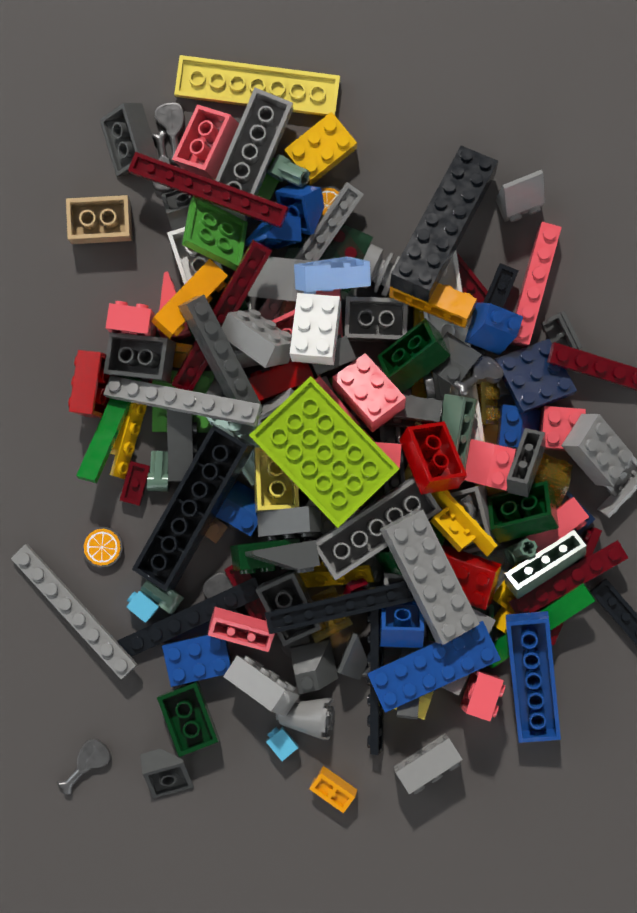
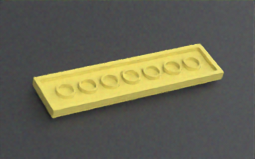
[174,55,340,116]

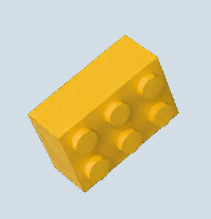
[284,112,357,186]

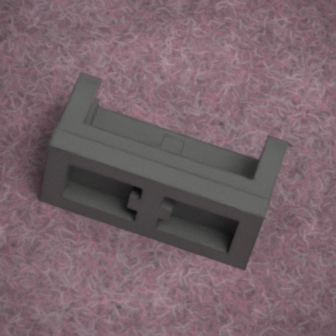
[541,311,582,350]

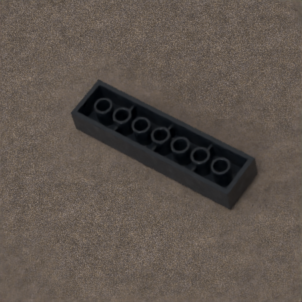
[390,146,498,303]
[132,424,255,591]

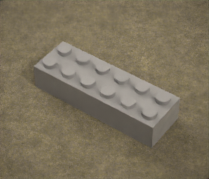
[209,88,293,221]
[316,476,442,580]
[380,510,480,645]

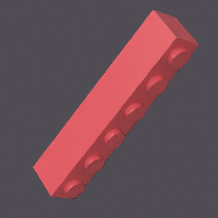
[510,222,562,348]

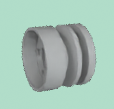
[363,244,400,297]

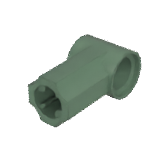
[267,154,310,188]
[147,451,170,492]
[504,538,538,565]
[140,580,184,615]

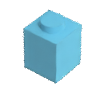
[127,591,160,623]
[266,726,298,761]

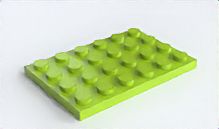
[249,376,400,528]

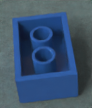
[162,634,232,687]

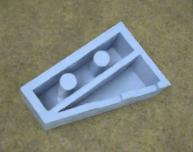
[294,256,371,294]

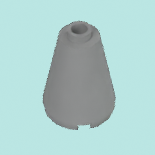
[276,698,335,740]

